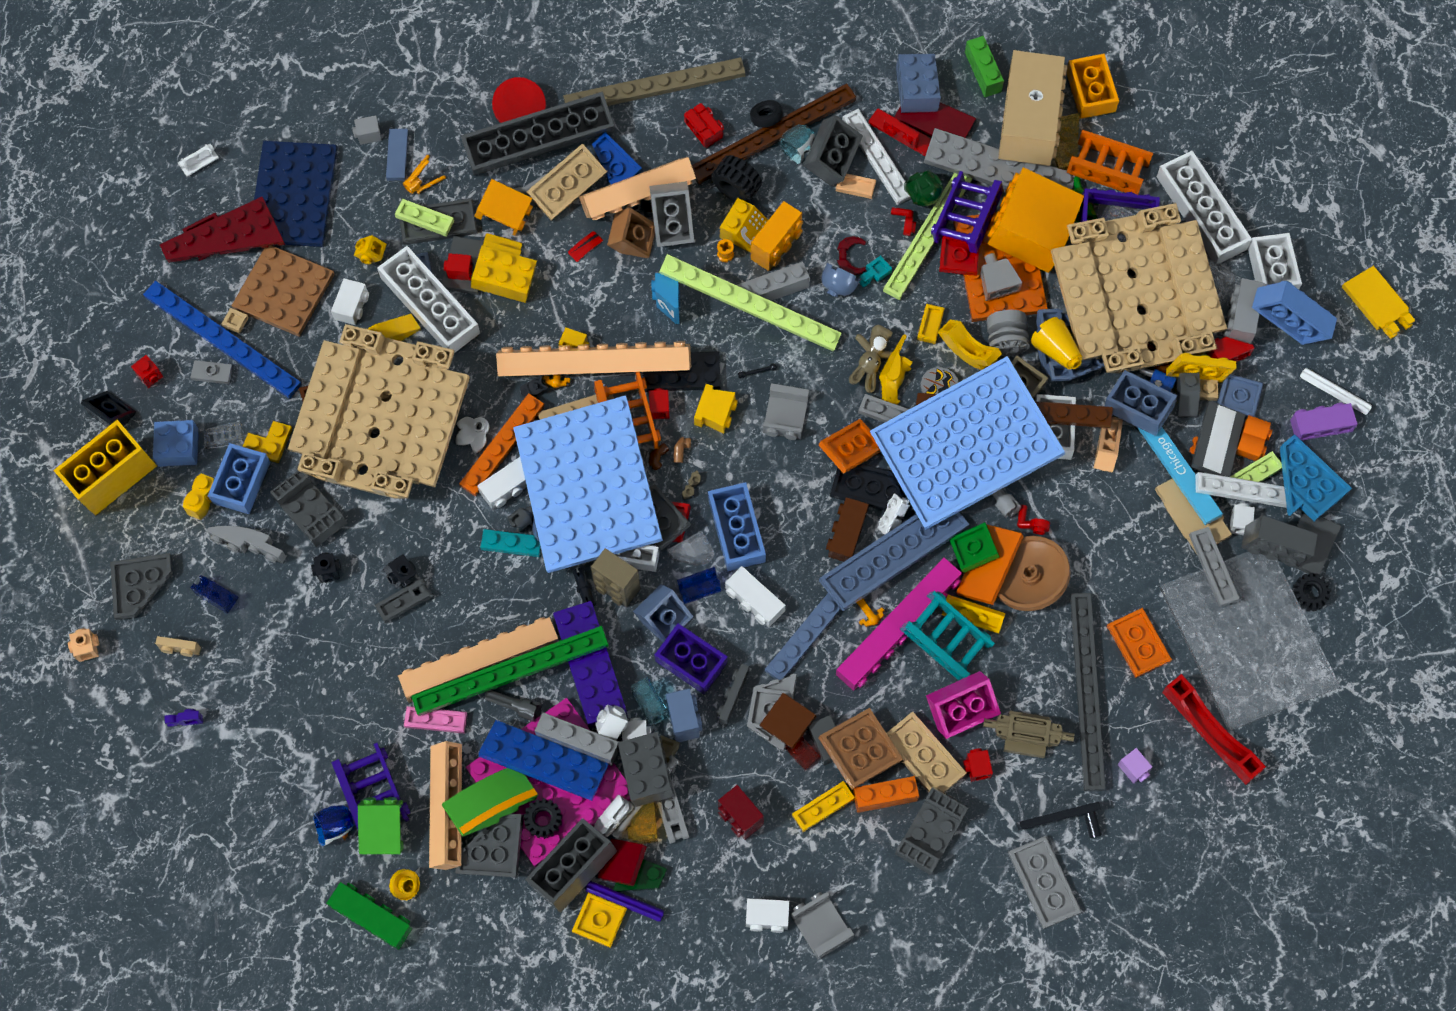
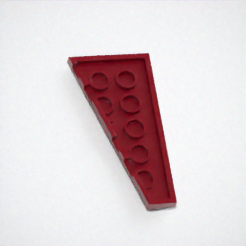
[159,197,285,263]

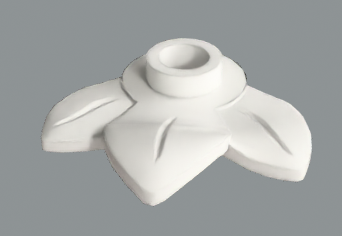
[456,417,490,453]

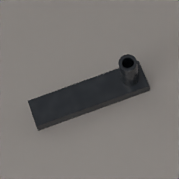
[1016,801,1102,838]

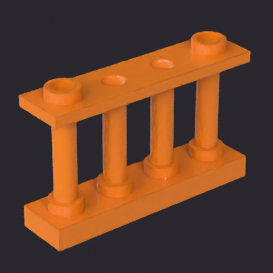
[1067,130,1153,195]
[594,371,661,449]

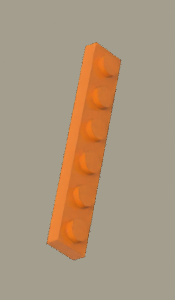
[459,393,545,497]

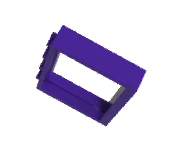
[1079,188,1160,222]

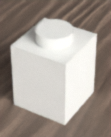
[1229,503,1255,535]

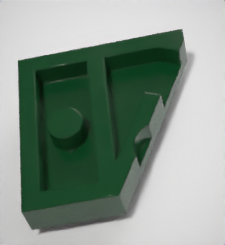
[613,859,667,892]

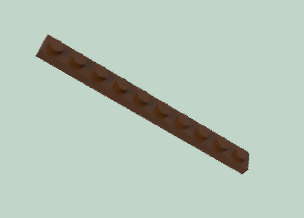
[692,83,856,185]
[916,393,1113,428]

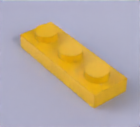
[942,595,1005,634]
[792,781,855,832]

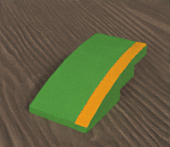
[442,768,538,837]

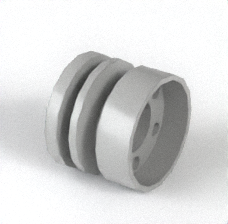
[986,310,1030,356]

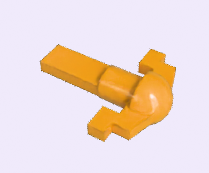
[543,374,570,388]
[856,598,884,627]

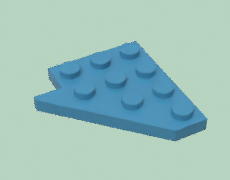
[1280,434,1352,522]

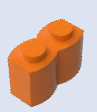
[1236,415,1273,461]

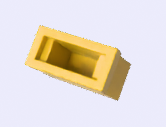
[694,384,738,434]

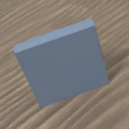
[1217,374,1263,418]

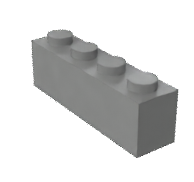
[737,262,810,312]
[535,713,619,766]

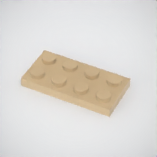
[526,143,607,221]
[886,712,967,793]

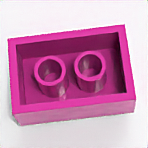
[926,671,1001,739]

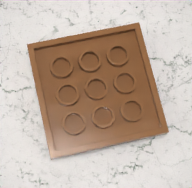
[231,245,335,337]

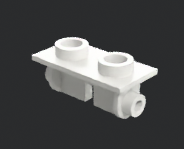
[178,144,219,177]
[878,493,910,534]

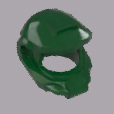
[904,170,943,207]

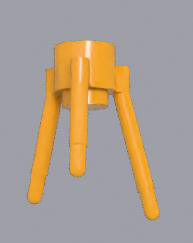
[402,155,446,194]

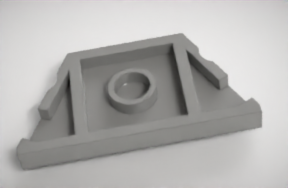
[747,674,797,752]

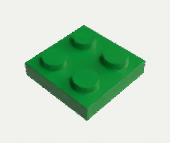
[950,522,1000,573]

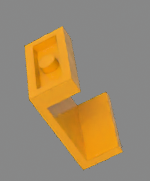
[474,179,533,236]

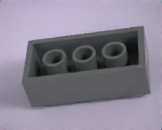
[525,818,617,913]

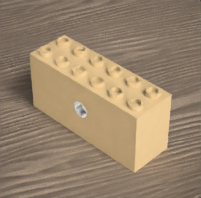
[998,50,1067,166]

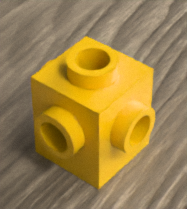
[354,235,387,264]

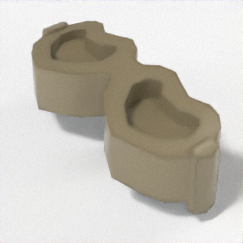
[682,471,701,499]

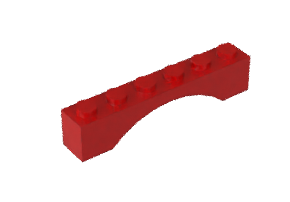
[1162,674,1266,785]

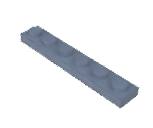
[765,593,841,680]

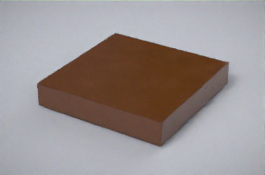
[759,693,817,749]

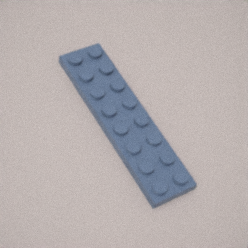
[819,512,969,611]

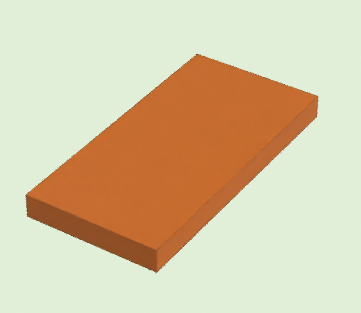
[956,525,1024,605]

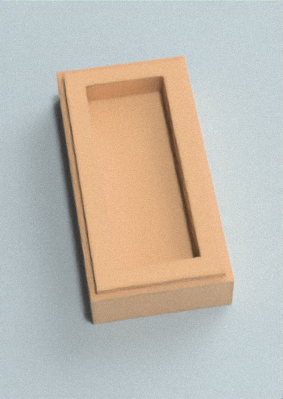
[836,174,876,199]

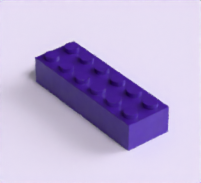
[553,601,628,730]

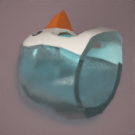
[780,124,815,164]

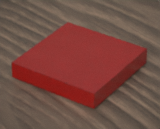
[939,236,979,276]

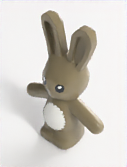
[849,325,893,393]

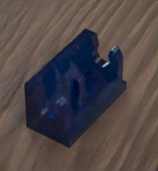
[677,567,721,604]
[190,575,239,614]

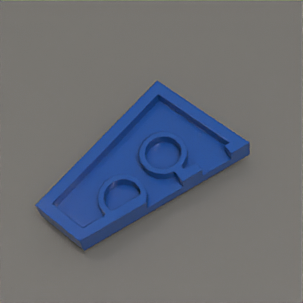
[592,132,643,184]

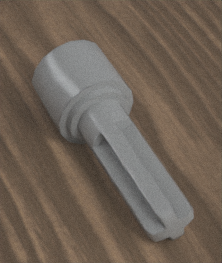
[992,489,1021,519]

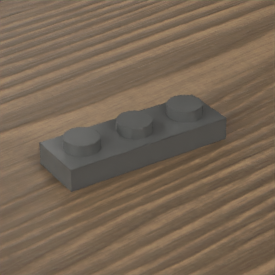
[717,663,749,726]

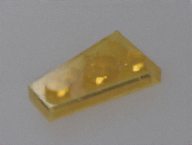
[1054,113,1080,170]

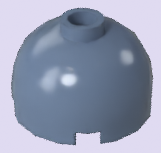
[822,263,860,298]

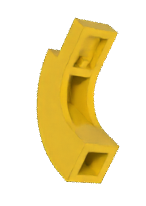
[938,319,1002,370]

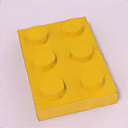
[1166,353,1236,383]

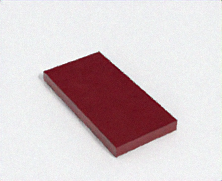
[894,102,976,138]

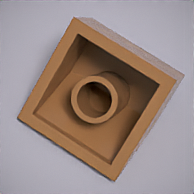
[607,208,655,258]

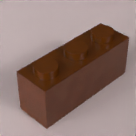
[826,497,869,562]

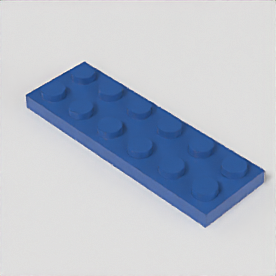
[479,720,609,801]

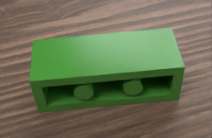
[965,36,1004,97]

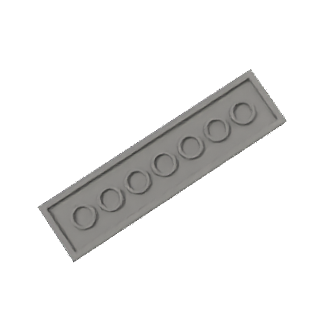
[923,128,1075,190]

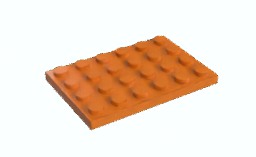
[953,212,1048,322]

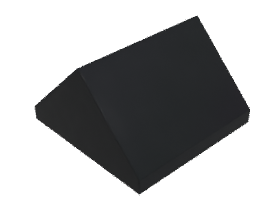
[81,391,136,427]

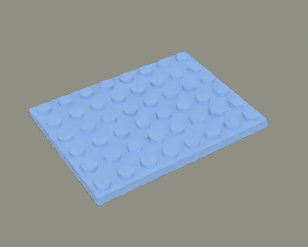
[870,356,1065,530]
[513,395,663,573]

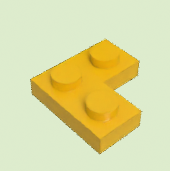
[242,421,292,463]

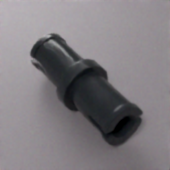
[572,568,596,607]

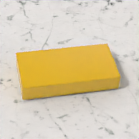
[917,304,945,344]

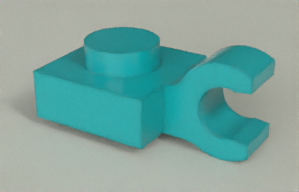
[859,255,893,287]

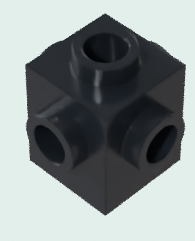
[311,552,341,583]
[383,554,417,589]

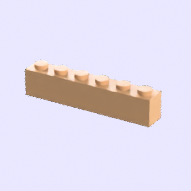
[429,741,462,870]

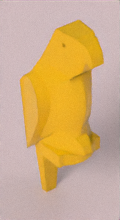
[879,334,912,405]

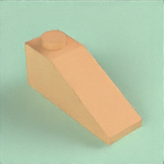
[1094,417,1123,472]

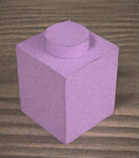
[1118,748,1152,784]

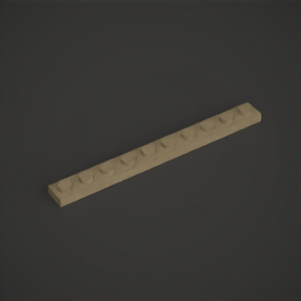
[563,57,745,106]

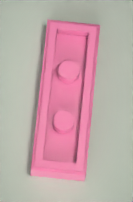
[404,706,468,734]

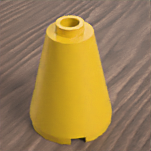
[1031,317,1082,370]

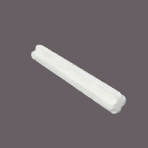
[1300,368,1372,415]

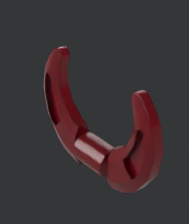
[837,236,866,275]

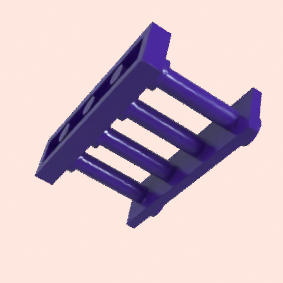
[931,171,1004,254]
[331,743,411,829]

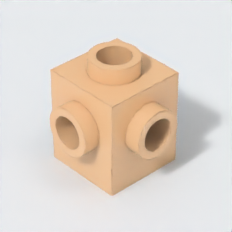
[68,628,99,662]

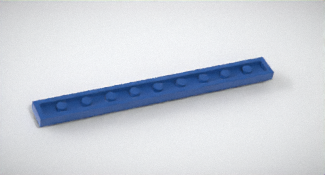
[143,280,302,399]

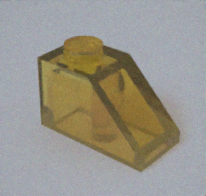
[627,802,658,844]

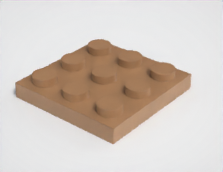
[819,708,903,790]

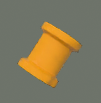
[717,239,734,262]

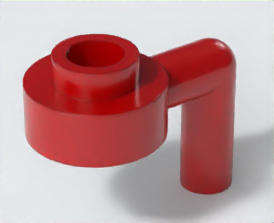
[891,207,916,236]
[1017,505,1050,535]

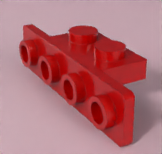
[868,109,931,156]

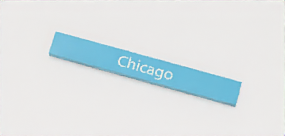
[1137,427,1223,525]

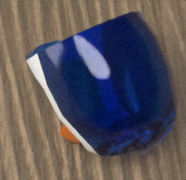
[313,805,353,846]

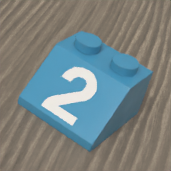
[651,273,680,324]

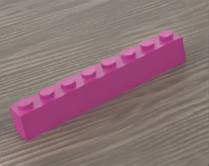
[836,558,962,691]

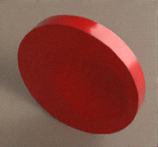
[492,77,546,123]

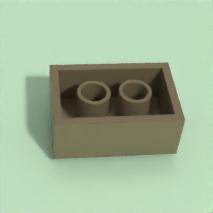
[591,548,641,607]

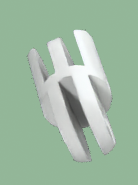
[594,795,634,837]

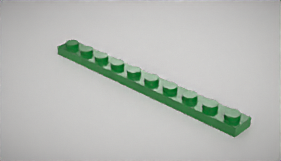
[412,626,609,716]

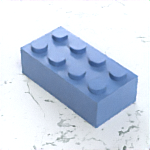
[1252,281,1337,345]
[708,482,766,572]

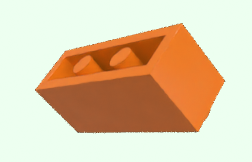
[853,776,919,813]

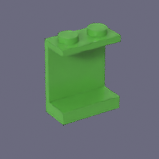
[358,797,404,854]

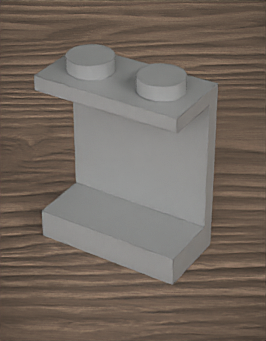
[763,383,809,440]
[791,892,854,960]

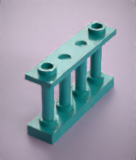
[900,591,995,681]

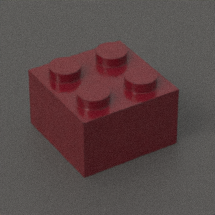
[718,785,764,840]

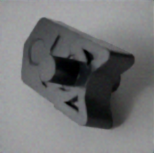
[520,375,549,397]

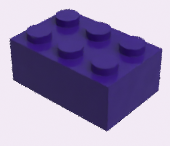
[654,623,728,695]

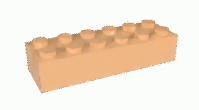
[579,157,696,220]

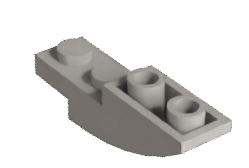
[206,526,286,564]

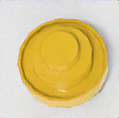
[389,869,420,900]

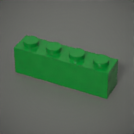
[326,882,412,950]

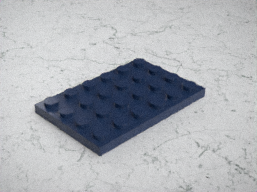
[254,141,338,247]

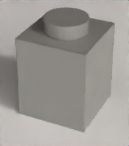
[352,116,382,145]

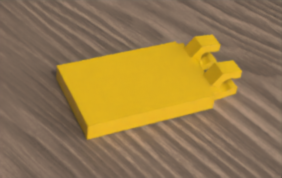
[1342,265,1415,339]

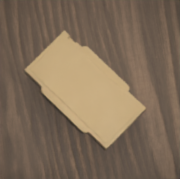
[1155,478,1232,554]

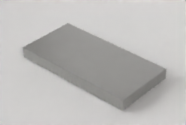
[1008,836,1082,929]

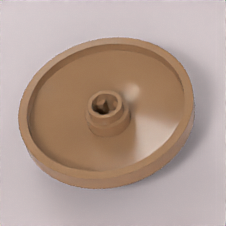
[997,536,1071,611]

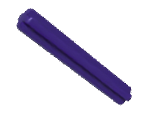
[585,881,664,922]

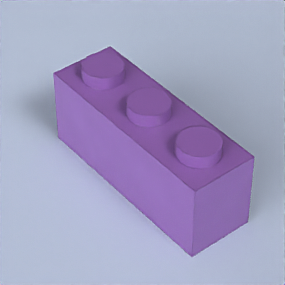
[1290,403,1357,441]

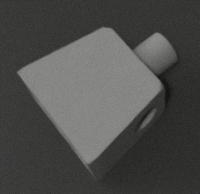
[980,253,1022,301]

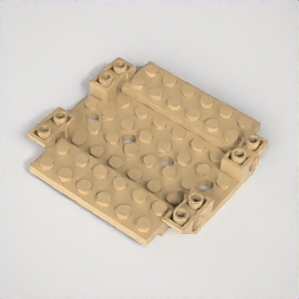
[1051,203,1227,374]
[288,324,470,499]

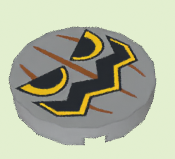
[920,367,959,394]

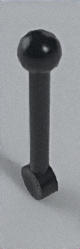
[738,363,777,378]

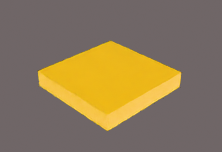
[572,892,627,948]

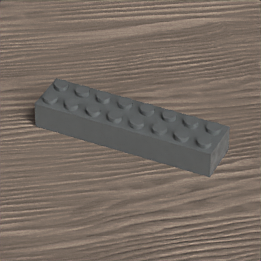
[461,92,614,176]

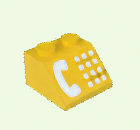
[720,198,768,252]

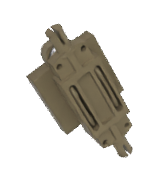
[983,711,1075,758]

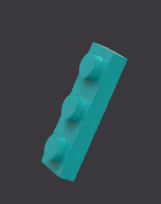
[480,529,541,557]

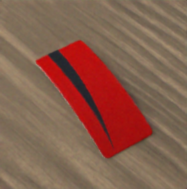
[568,231,603,262]

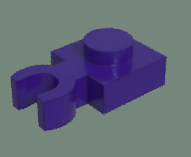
[164,709,203,727]

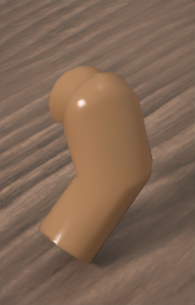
[674,437,691,463]

